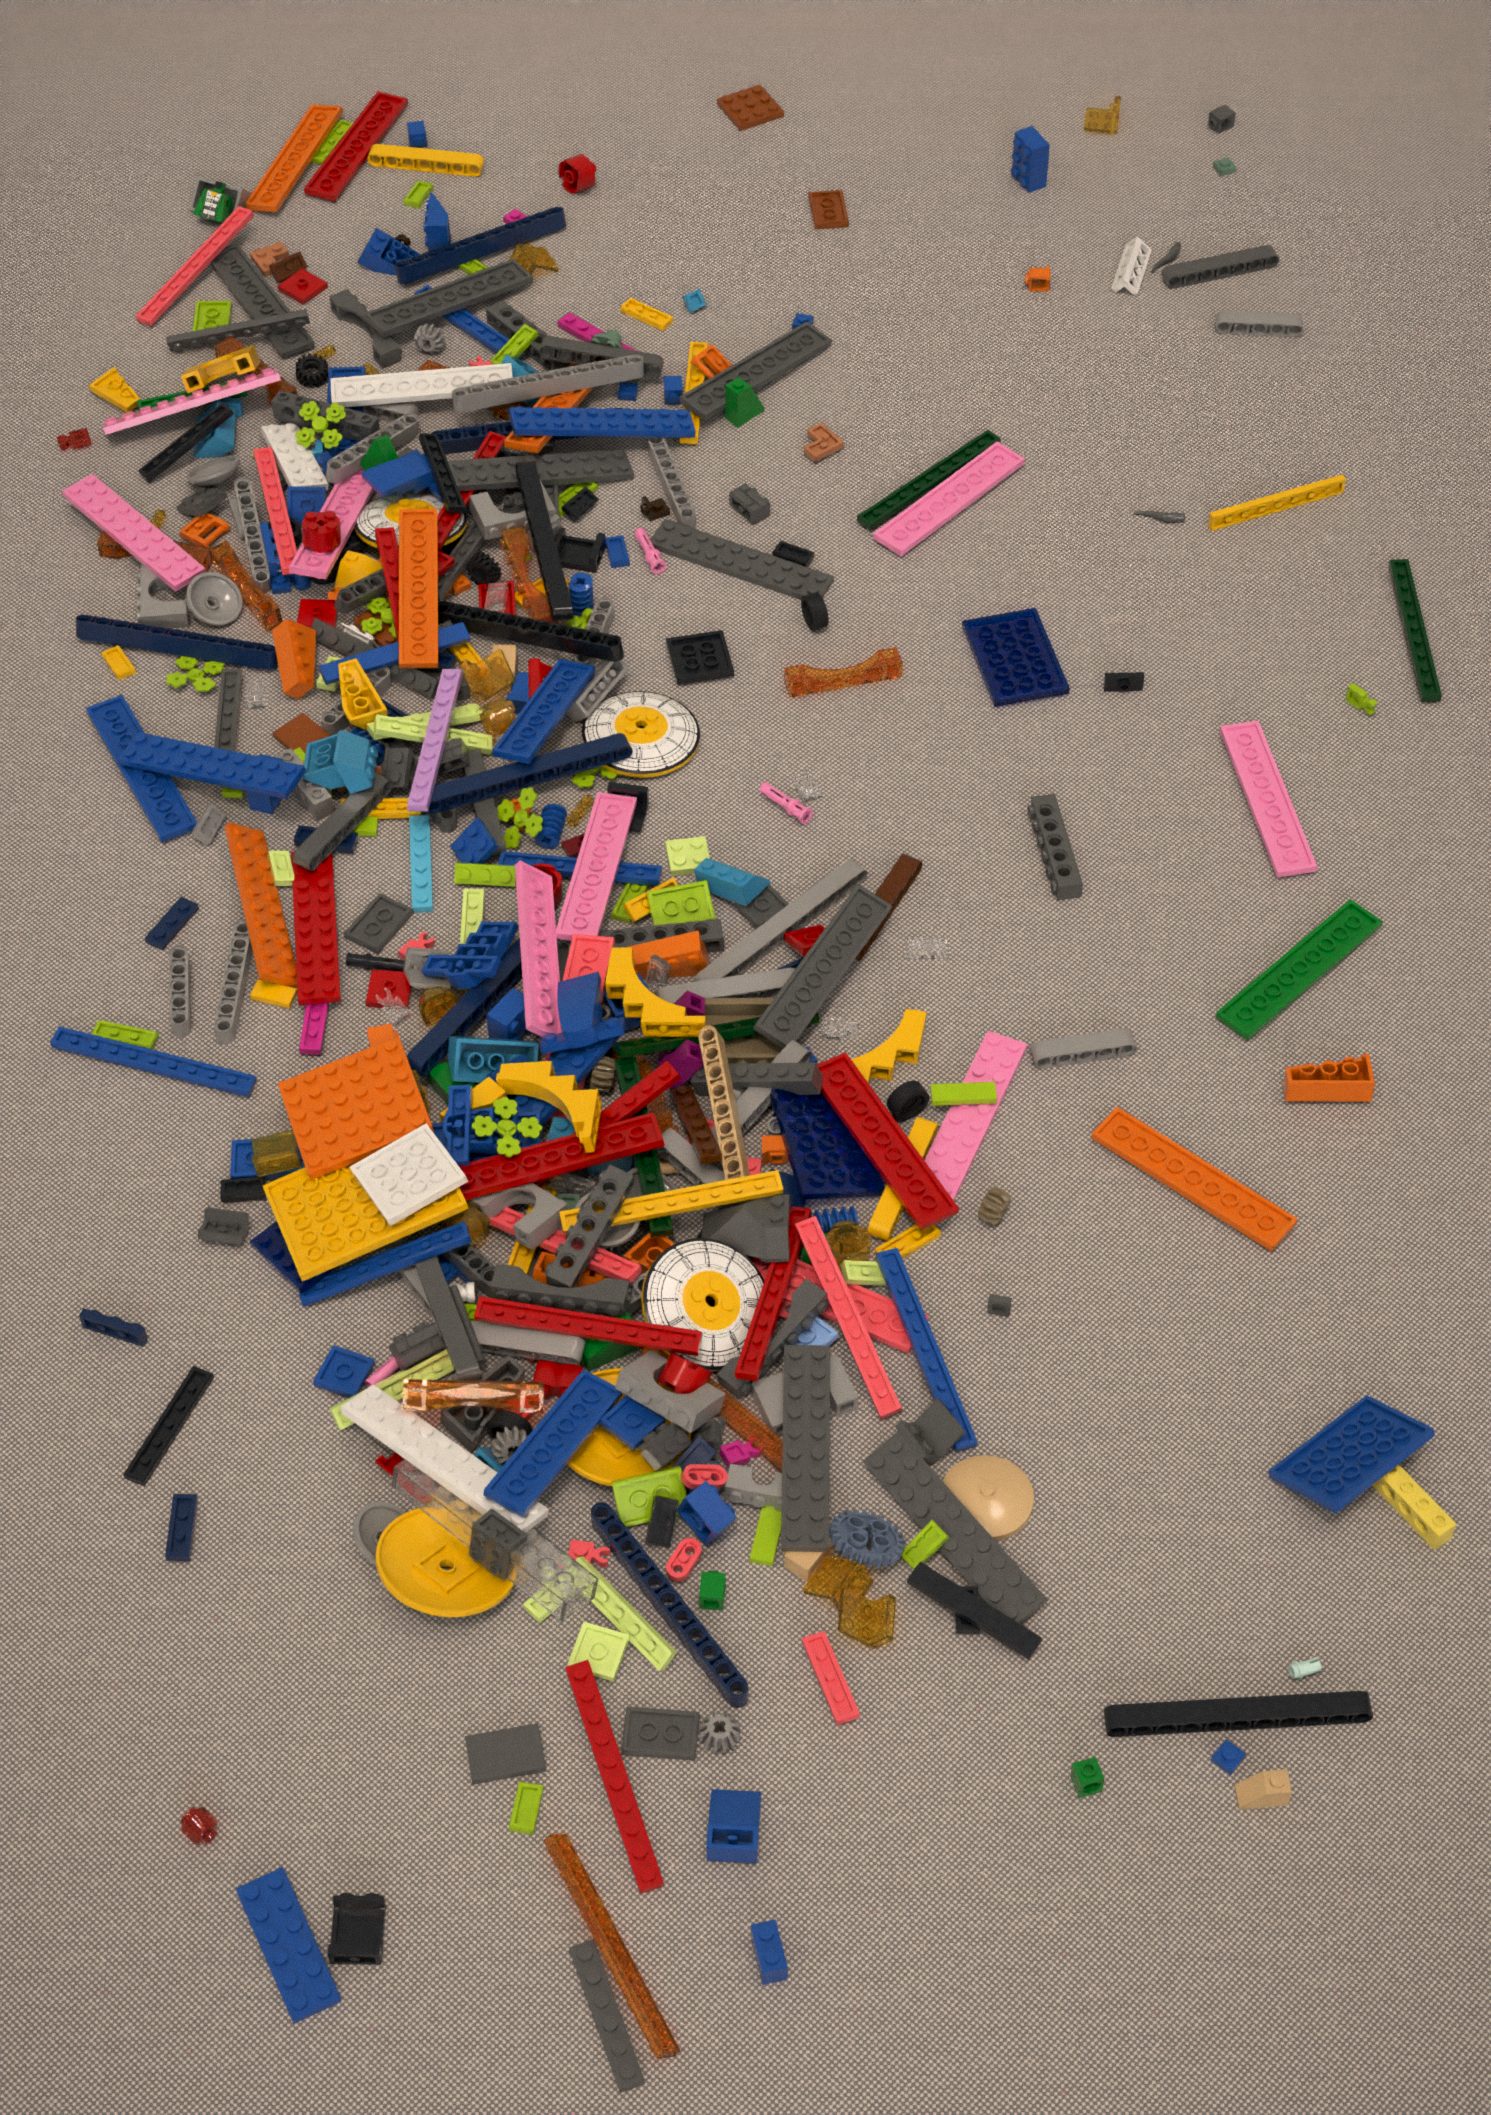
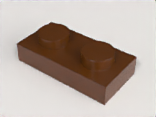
[269,251,308,282]

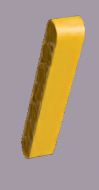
[367,144,485,177]
[867,1117,939,1241]

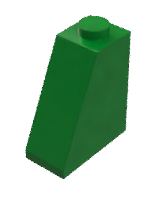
[725,377,764,428]
[360,435,399,496]
[427,1062,474,1105]
[580,1312,637,1372]

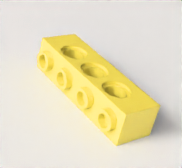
[1372,1464,1456,1550]

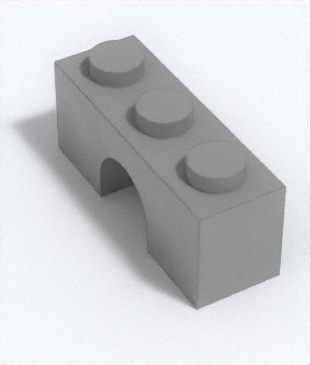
[724,1464,782,1512]

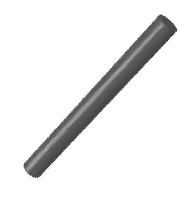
[449,1285,486,1365]

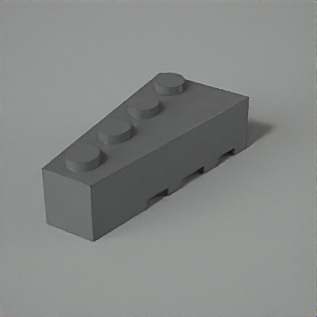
[440,1355,525,1454]

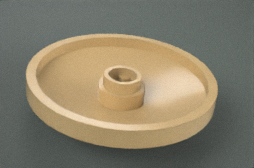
[943,1455,1034,1541]

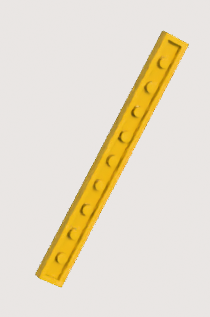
[559,1170,783,1235]

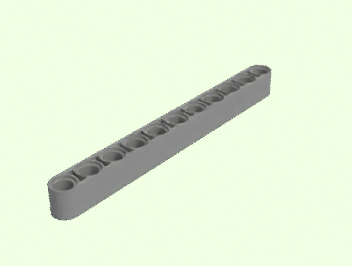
[452,355,644,412]
[693,859,868,982]

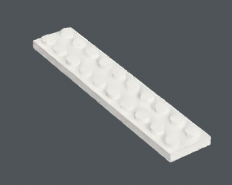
[330,363,513,407]
[341,1384,549,1533]

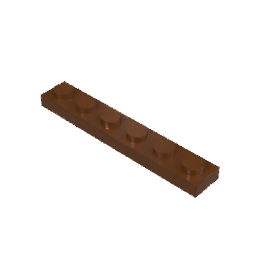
[670,1085,722,1165]

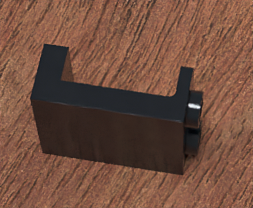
[555,527,606,573]
[328,1893,386,1965]

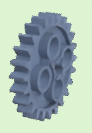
[829,1509,905,1569]

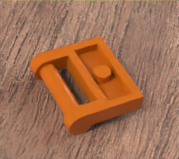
[691,344,732,379]
[179,512,230,551]

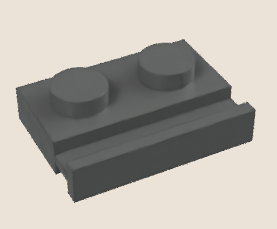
[382,748,413,789]

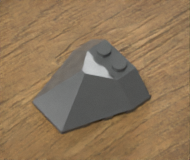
[702,1194,793,1263]

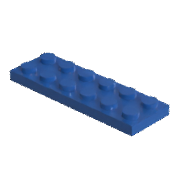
[235,1867,342,2024]

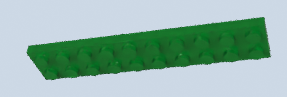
[1215,899,1383,1041]

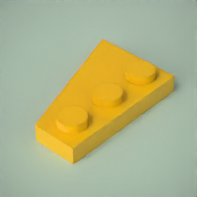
[89,367,140,412]

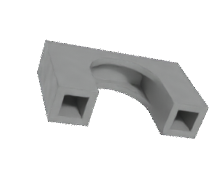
[469,480,556,540]
[137,563,189,628]
[469,1182,569,1250]
[615,1350,726,1433]
[752,1354,858,1439]

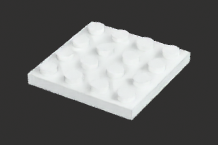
[349,1124,468,1226]

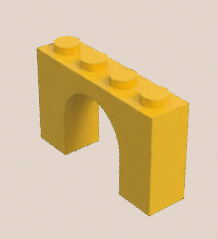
[181,345,260,393]

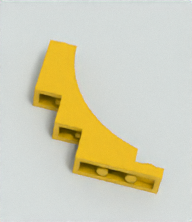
[605,947,707,1037]
[851,1009,927,1085]
[496,1061,602,1153]

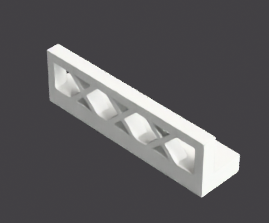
[1111,236,1152,296]

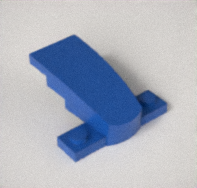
[362,449,443,503]
[421,921,519,989]
[540,972,626,1055]
[443,1084,542,1166]

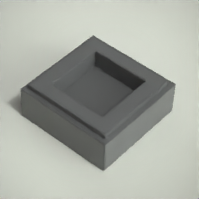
[987,1294,1012,1317]

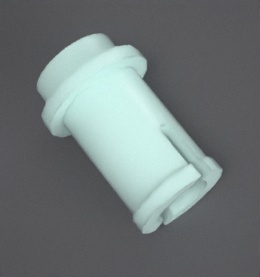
[1288,1657,1322,1680]

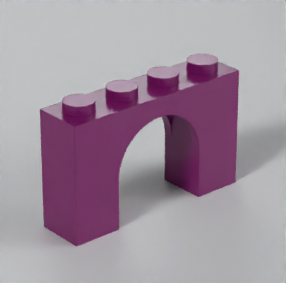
[658,990,705,1089]

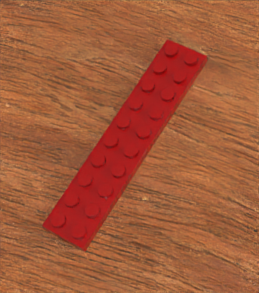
[304,91,408,201]
[291,852,341,1006]
[817,1052,959,1231]
[459,1112,665,1201]

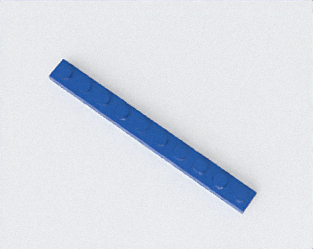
[50,1026,257,1097]
[875,1248,978,1452]

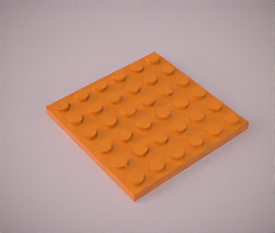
[277,1036,434,1180]

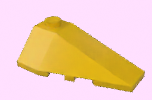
[334,550,388,596]
[338,658,387,731]

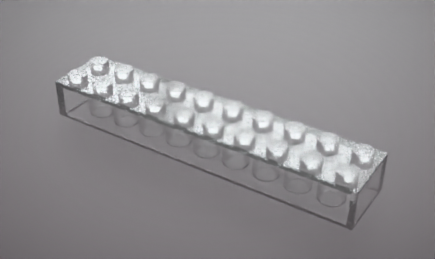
[391,1459,599,1622]

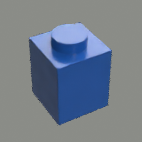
[407,121,427,148]
[664,375,683,404]

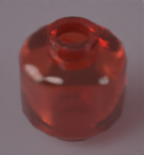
[180,1807,218,1845]

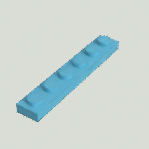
[409,815,433,913]

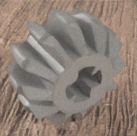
[414,323,445,355]
[492,1426,528,1464]
[699,1711,740,1754]

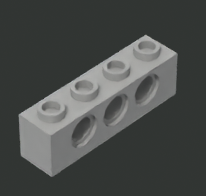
[567,660,629,722]
[274,748,334,821]

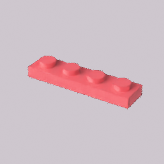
[802,1631,860,1725]

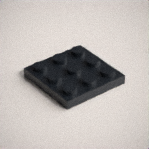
[666,630,734,685]

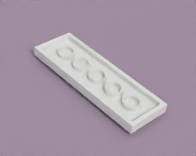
[261,423,328,490]

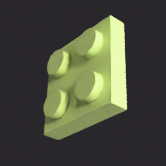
[665,836,710,876]
[567,1622,630,1682]

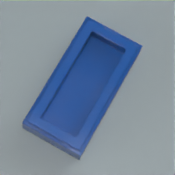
[606,535,630,568]

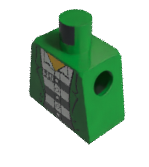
[193,181,232,223]

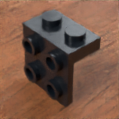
[607,782,649,832]

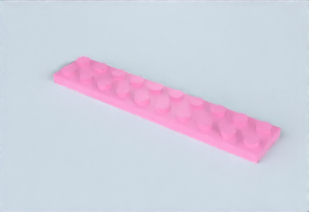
[102,367,281,435]
[873,442,1025,557]
[289,469,374,579]
[62,474,206,592]
[1220,720,1317,878]
[555,792,637,941]
[515,861,563,1037]
[924,1031,1027,1201]

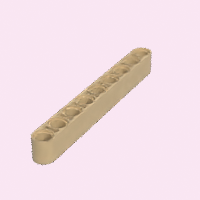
[698,1025,750,1202]

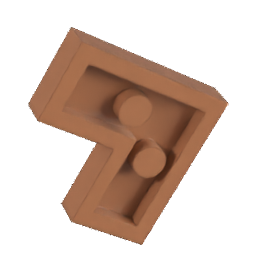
[250,241,289,277]
[804,422,844,462]

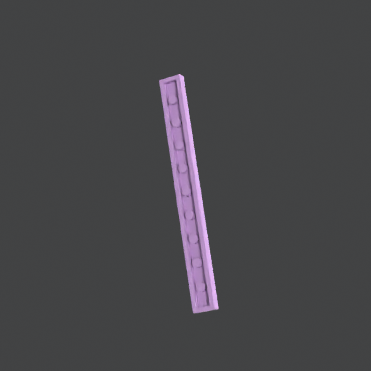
[407,669,463,811]

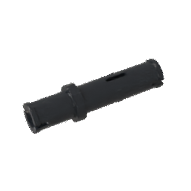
[346,952,405,972]

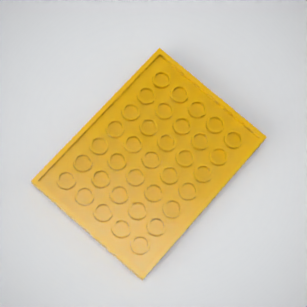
[263,1162,469,1282]

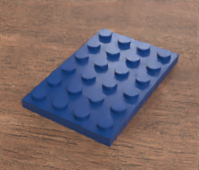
[1268,1395,1435,1514]

